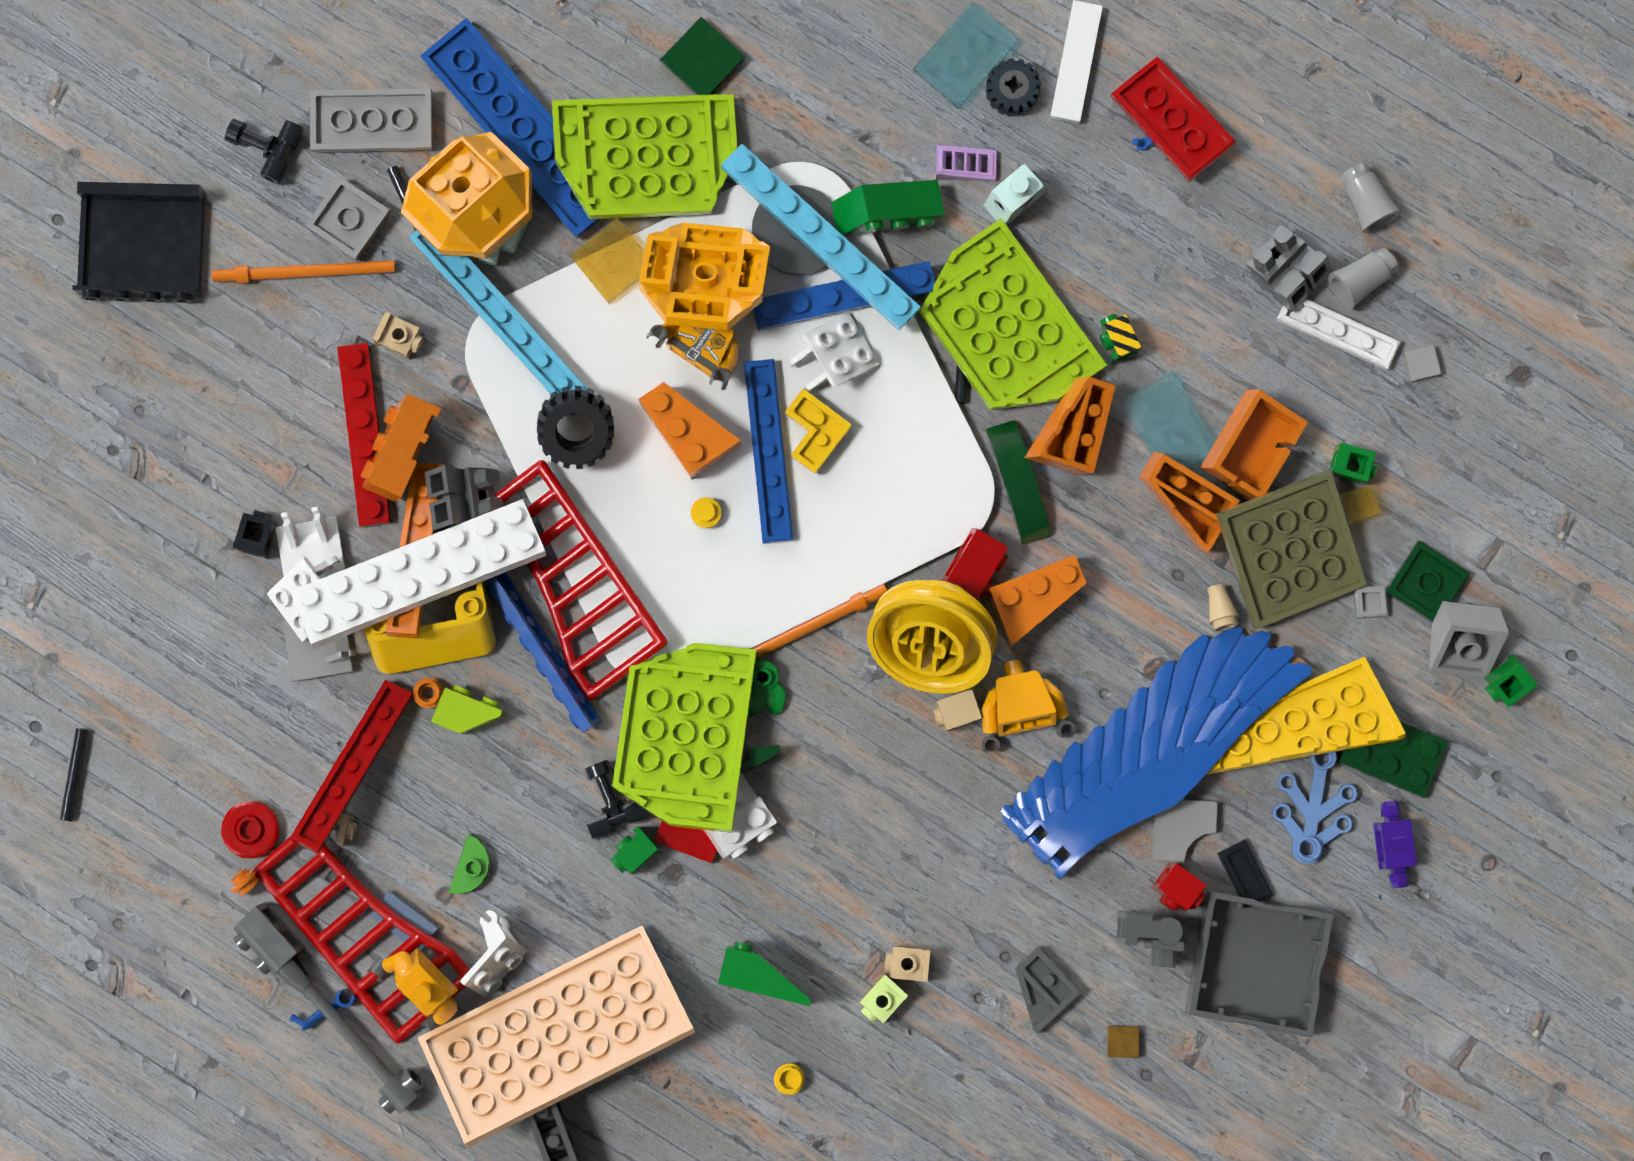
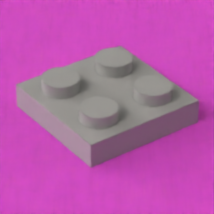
[305,176,391,261]

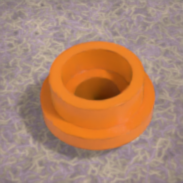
[413,678,444,709]
[230,868,260,897]

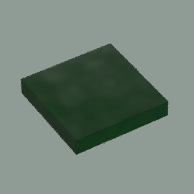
[660,17,745,95]
[1386,540,1470,623]

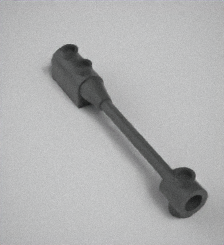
[233,902,425,1114]

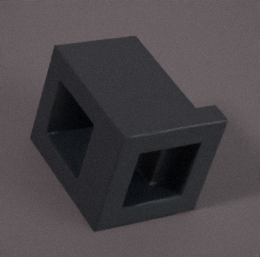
[232,510,277,559]

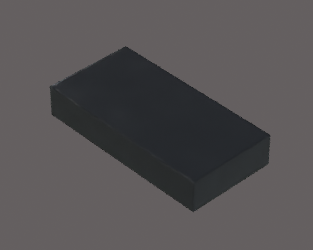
[1216,839,1273,908]

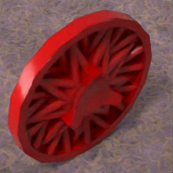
[221,801,280,859]

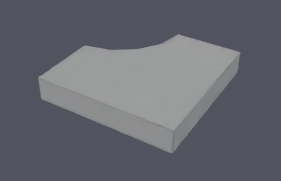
[1152,800,1217,862]

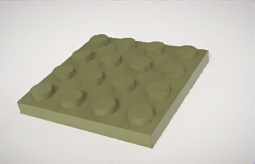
[1216,470,1367,629]

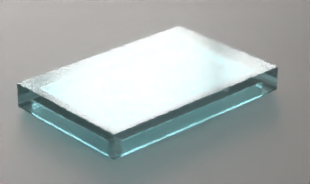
[913,2,1018,109]
[1120,370,1215,468]

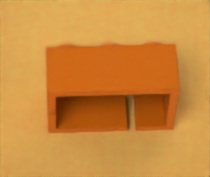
[1200,389,1308,500]

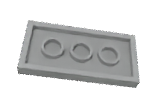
[310,88,433,152]

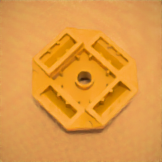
[401,132,532,259]
[639,223,770,330]

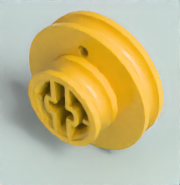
[867,580,997,694]

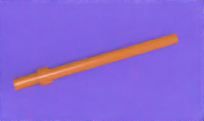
[212,260,396,284]
[751,584,887,659]

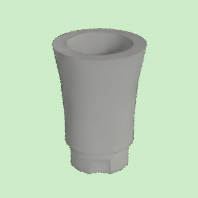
[1340,162,1401,233]
[1328,247,1399,309]

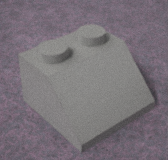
[1429,601,1509,678]

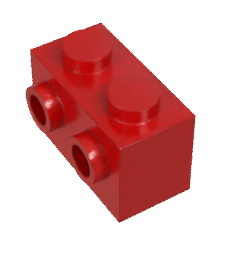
[941,528,1009,600]
[1151,863,1206,912]

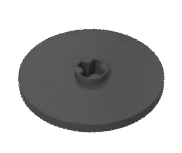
[752,185,836,275]

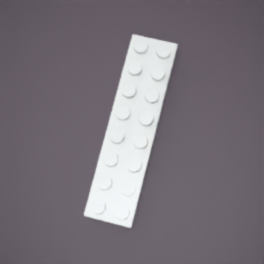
[290,499,546,649]

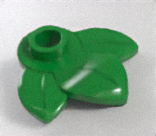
[748,660,786,717]

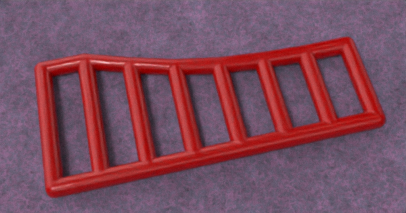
[495,460,668,701]
[254,837,470,1044]

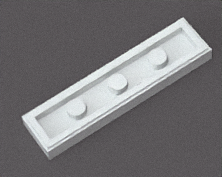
[1050,0,1103,124]
[1276,299,1400,371]

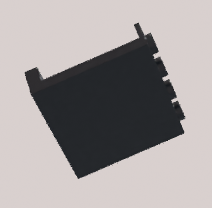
[72,182,205,303]

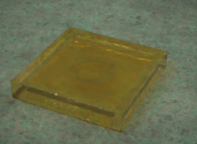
[570,218,645,304]

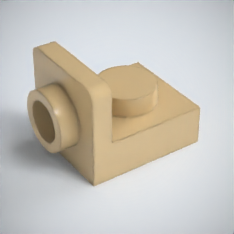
[333,813,357,846]

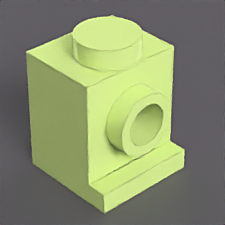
[859,974,908,1023]

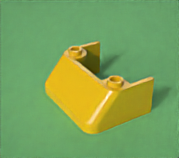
[364,581,497,675]

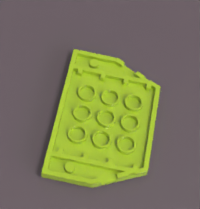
[552,94,737,219]
[919,218,1107,410]
[612,643,757,833]

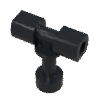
[224,118,304,185]
[585,760,650,839]

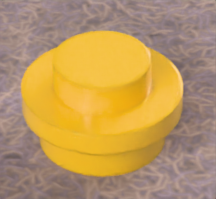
[691,497,721,528]
[774,1063,805,1095]

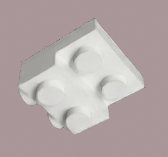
[704,773,777,859]

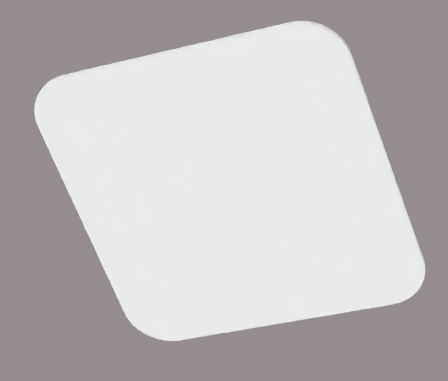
[465,162,995,678]

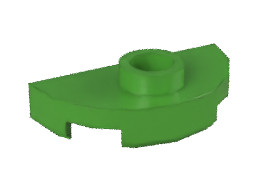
[448,834,490,894]

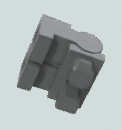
[1246,225,1332,312]
[425,465,504,531]
[1116,912,1184,968]

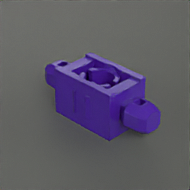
[1373,801,1417,888]

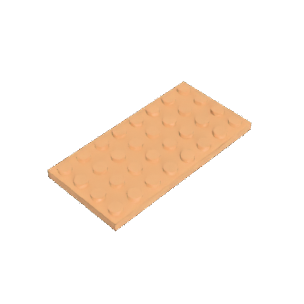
[418,925,695,1148]

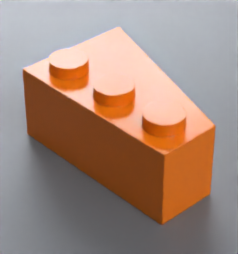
[361,393,441,502]

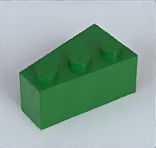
[831,180,945,237]

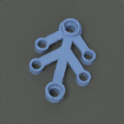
[1271,752,1357,864]

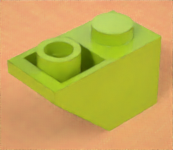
[431,685,505,735]

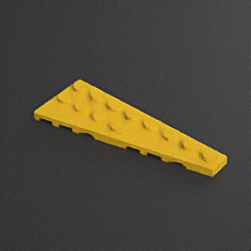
[1206,657,1406,775]

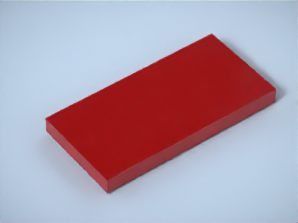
[1111,56,1236,183]

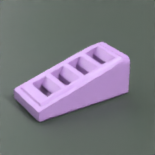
[935,145,997,181]

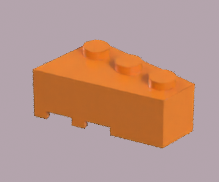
[1024,377,1116,475]
[638,382,742,479]
[1138,451,1240,553]
[988,555,1087,648]

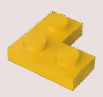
[785,389,852,475]

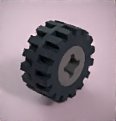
[986,58,1041,117]

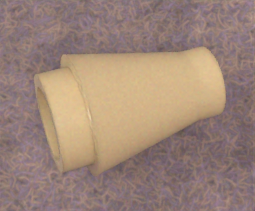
[1207,584,1239,631]

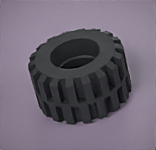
[537,385,614,469]

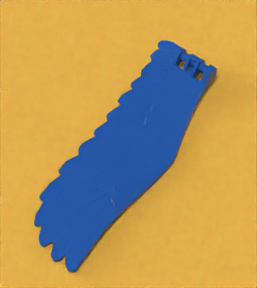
[1001,627,1312,880]

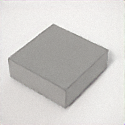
[1402,344,1442,383]
[1353,585,1388,619]

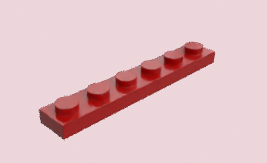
[337,343,391,528]
[290,679,413,854]

